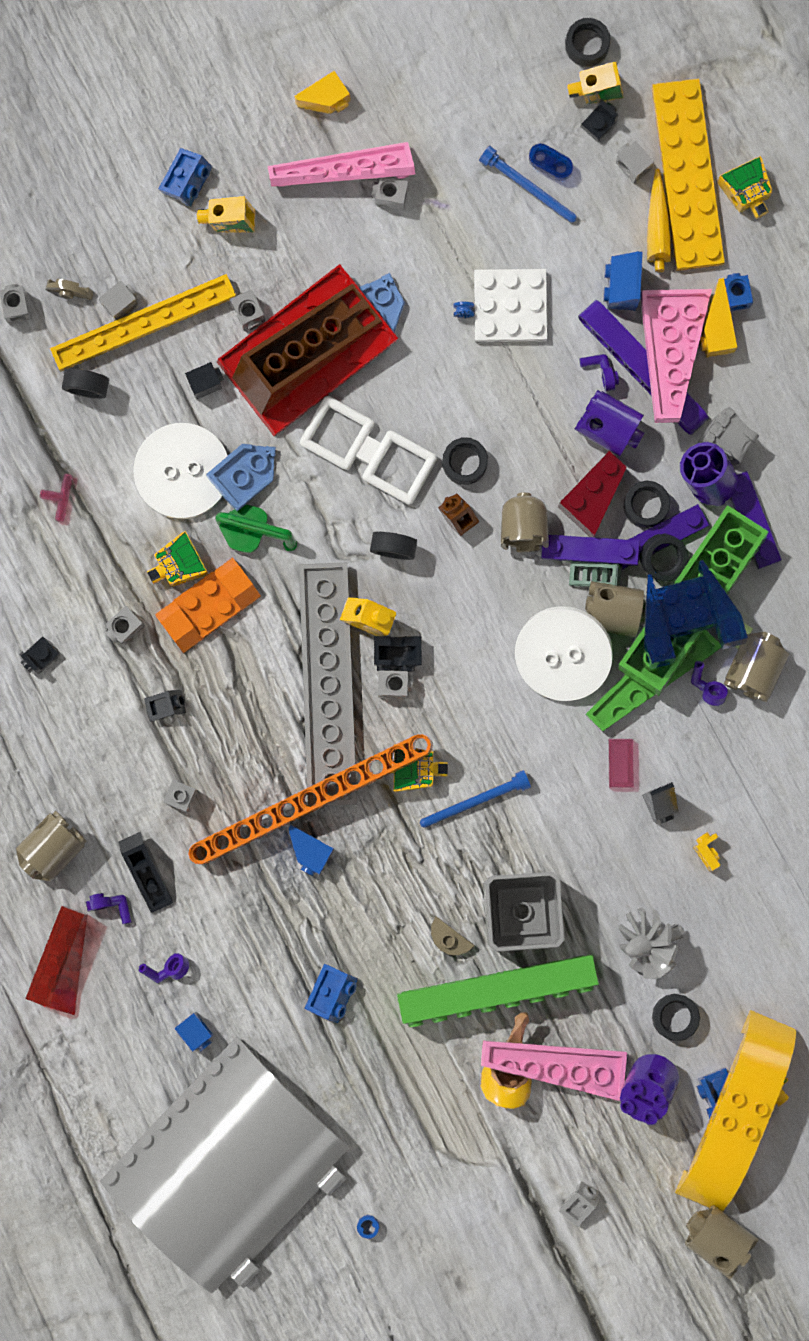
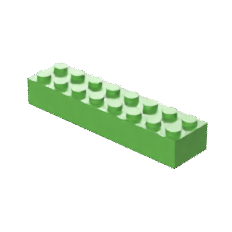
[618,505,769,696]
[397,954,598,1028]

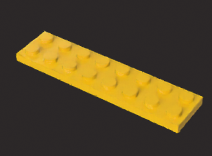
[652,79,725,271]

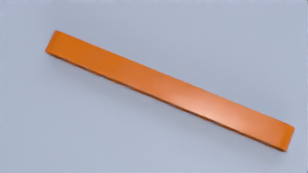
[189,734,433,864]

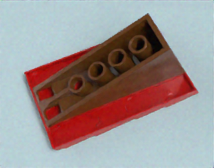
[217,264,398,437]

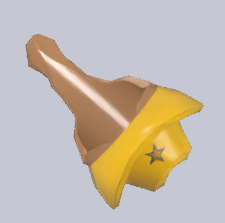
[481,1012,532,1109]

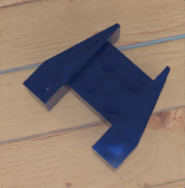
[644,560,748,669]

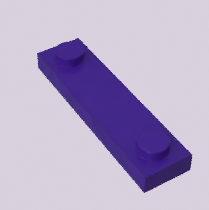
[730,471,782,570]
[621,504,709,569]
[541,535,640,566]

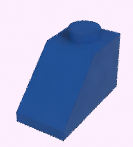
[288,825,334,876]

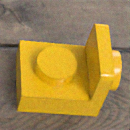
[693,832,721,872]

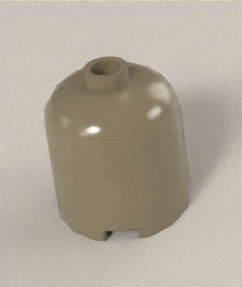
[501,492,549,552]

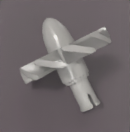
[619,908,684,979]

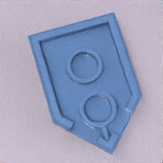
[359,273,405,332]
[206,444,276,511]

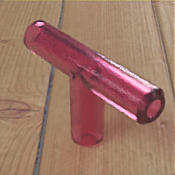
[39,474,73,522]

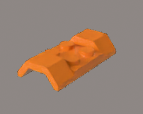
[155,557,261,654]

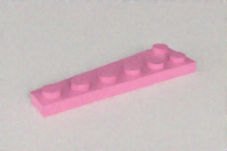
[268,142,415,187]
[481,1040,627,1101]

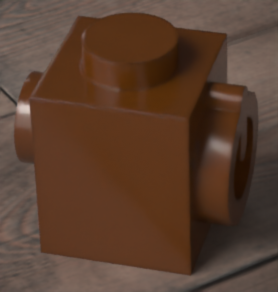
[438,493,479,537]

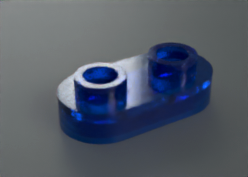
[528,143,573,181]

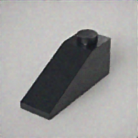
[642,782,679,824]
[118,831,173,913]

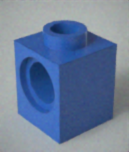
[724,273,753,312]
[174,1012,213,1052]

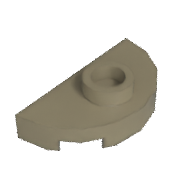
[45,279,93,300]
[431,916,474,955]

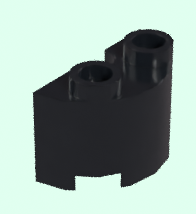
[374,636,422,672]

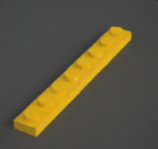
[50,274,236,372]

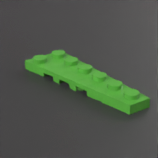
[585,629,722,732]

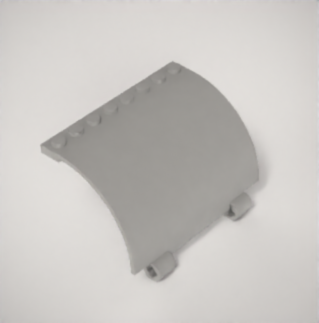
[100,1037,350,1293]

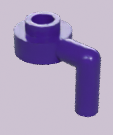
[579,354,619,392]
[691,661,728,706]
[86,893,132,925]
[138,953,190,983]

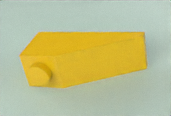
[699,278,737,358]

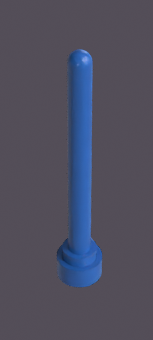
[479,145,577,223]
[420,770,531,828]

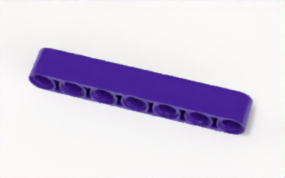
[578,300,709,435]

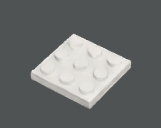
[474,269,547,342]

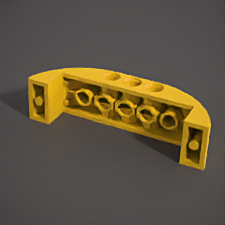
[675,1010,796,1211]

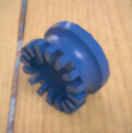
[453,301,475,318]
[357,1215,379,1239]

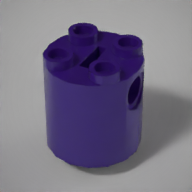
[574,390,645,457]
[680,442,739,507]
[620,1054,680,1125]

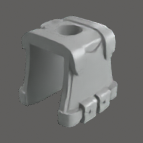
[698,407,759,466]

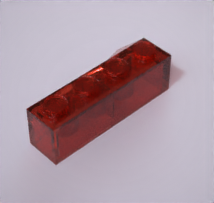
[25,906,88,1015]

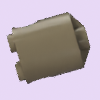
[585,581,651,638]
[724,632,790,702]
[16,810,87,882]
[685,1205,759,1279]

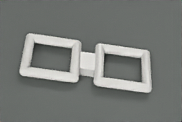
[300,396,437,505]

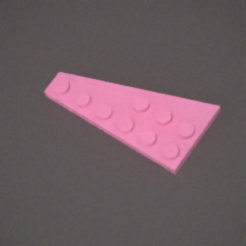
[640,289,712,423]

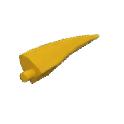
[647,169,671,273]

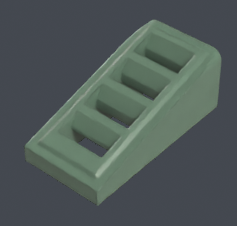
[569,561,621,587]

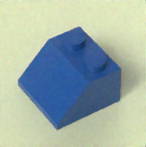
[603,251,643,311]

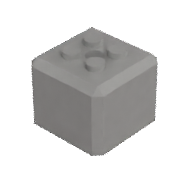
[483,872,564,951]

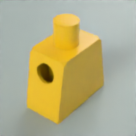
[340,598,397,636]

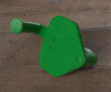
[215,504,297,553]

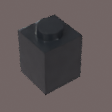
[185,362,224,400]

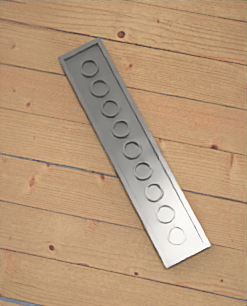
[299,562,357,807]

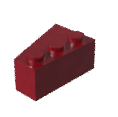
[558,451,627,537]

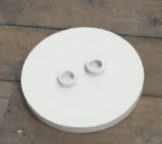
[134,423,228,519]
[515,606,613,701]

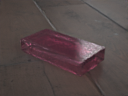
[608,739,634,788]

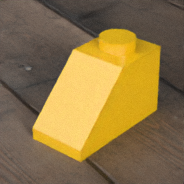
[294,71,350,114]

